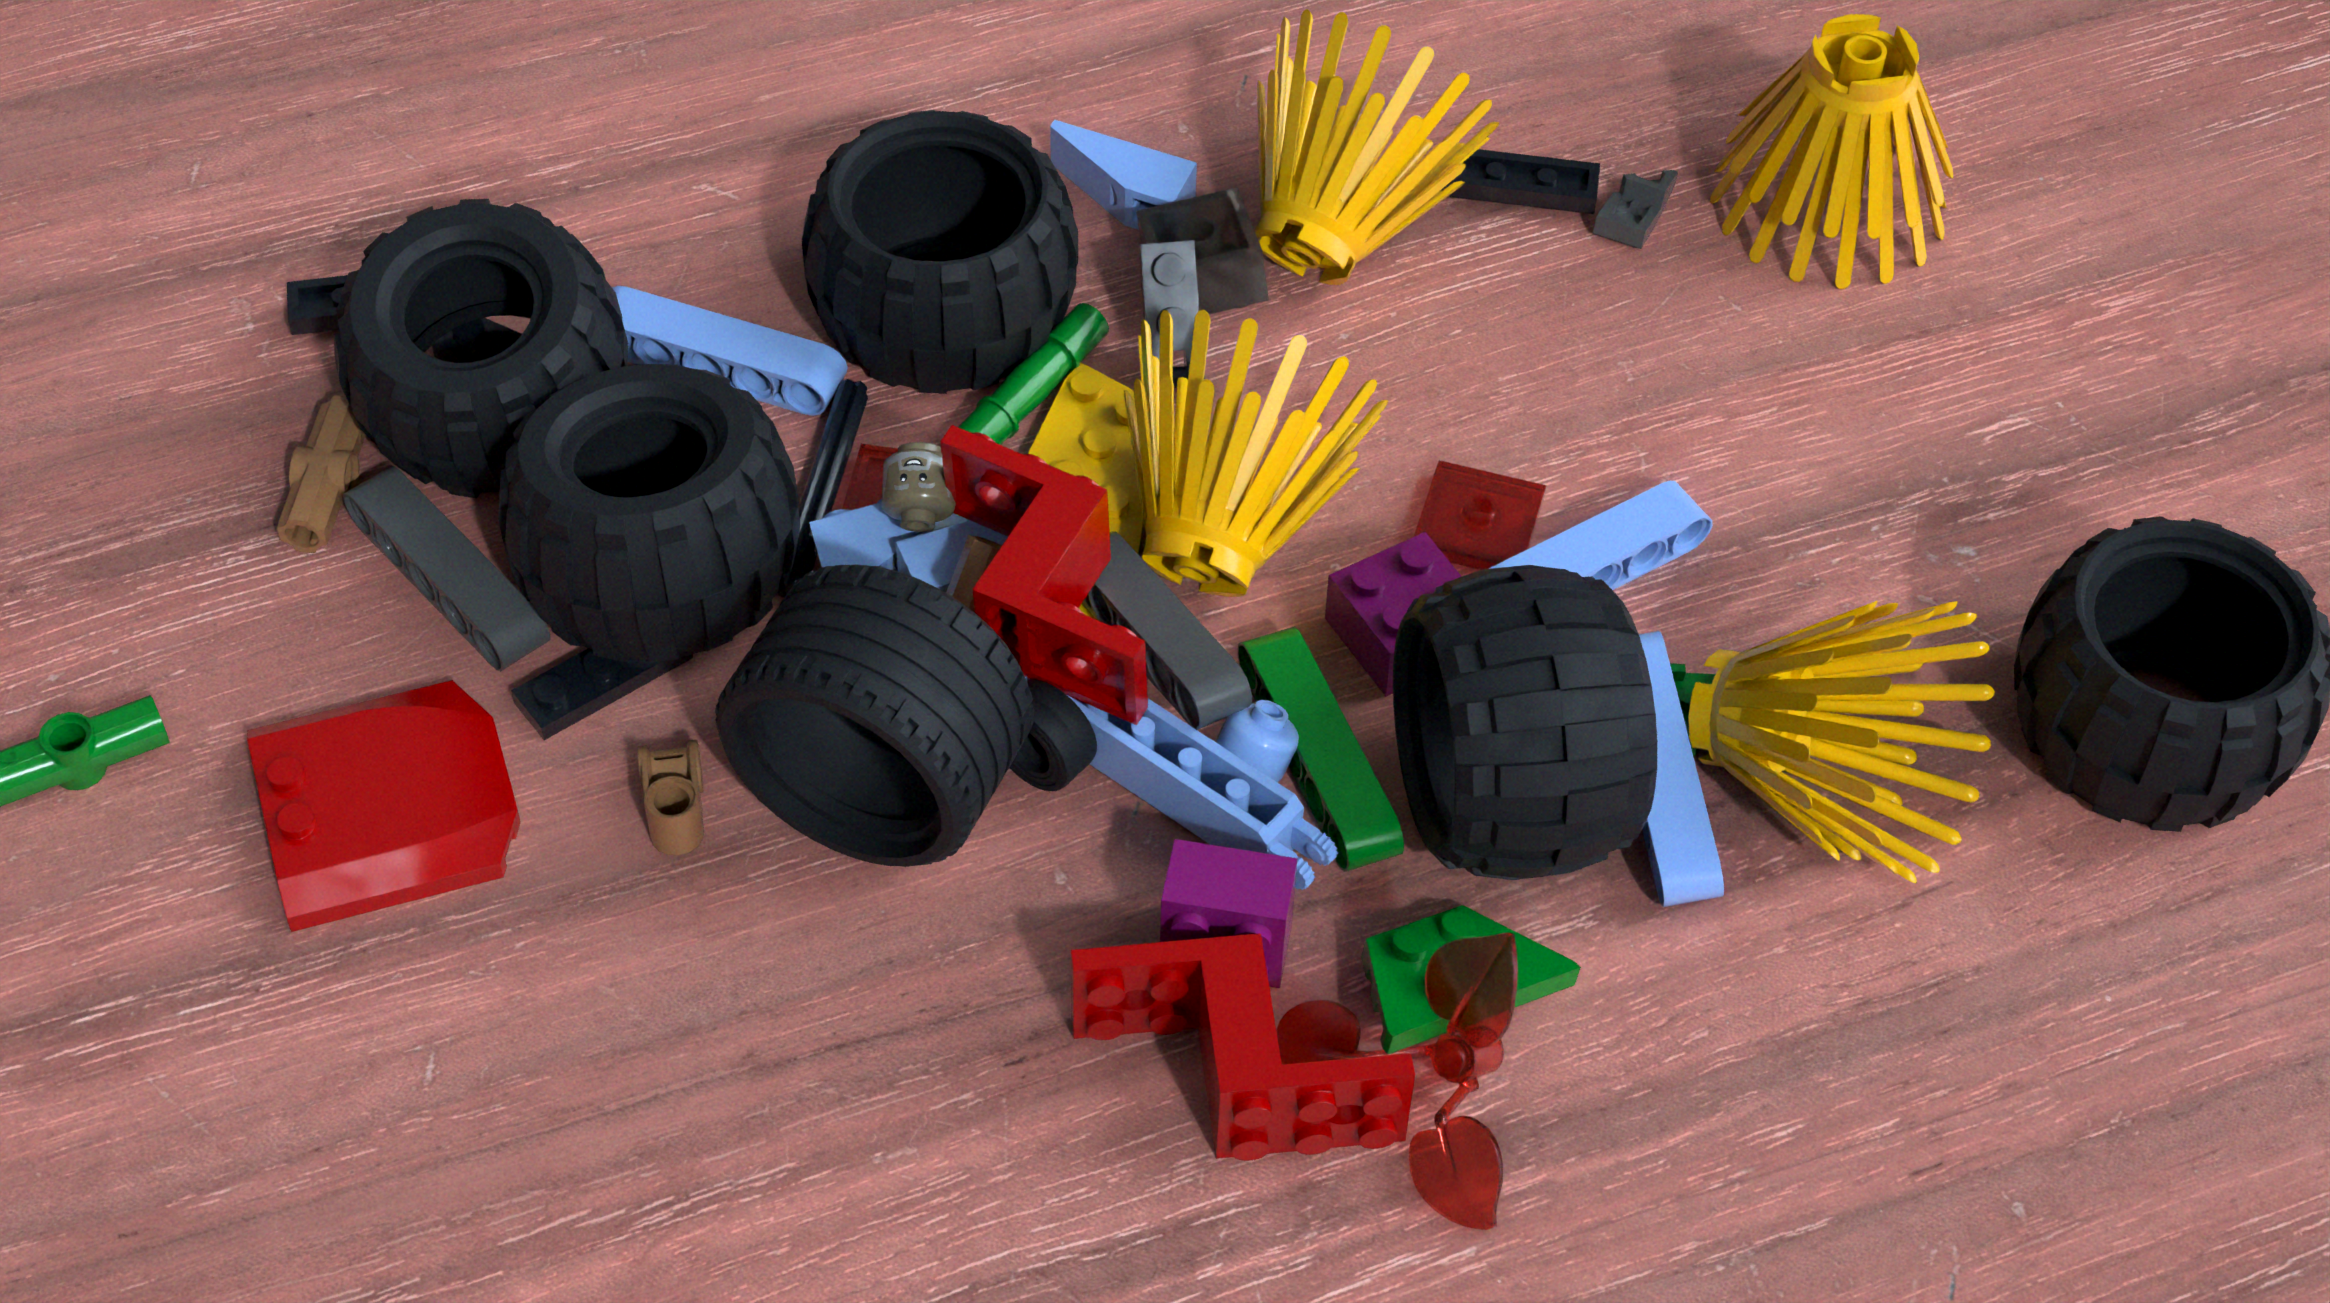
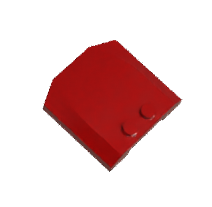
[247,680,521,932]

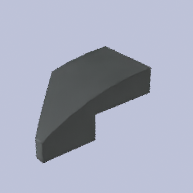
[1593,170,1678,249]

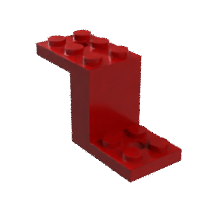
[940,425,1148,725]
[1071,933,1415,1161]

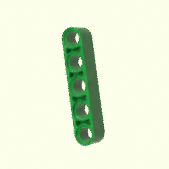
[1237,626,1404,872]

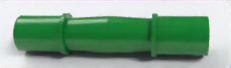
[958,303,1109,445]

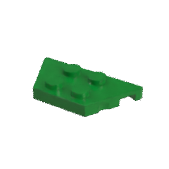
[1361,905,1581,1055]

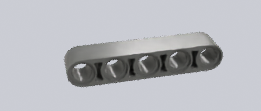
[343,466,550,672]
[1082,531,1252,730]

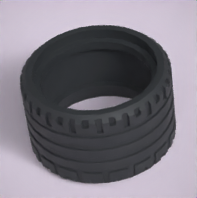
[715,565,1034,867]

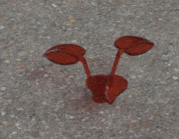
[1276,933,1518,1230]

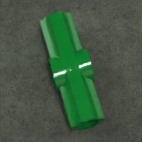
[0,695,170,807]

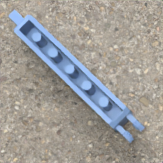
[1025,677,1338,890]

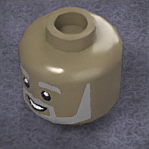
[881,442,956,532]

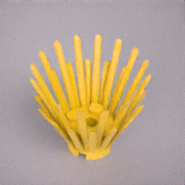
[1252,9,1499,285]
[1710,14,1953,289]
[1124,310,1388,597]
[1688,601,1995,883]

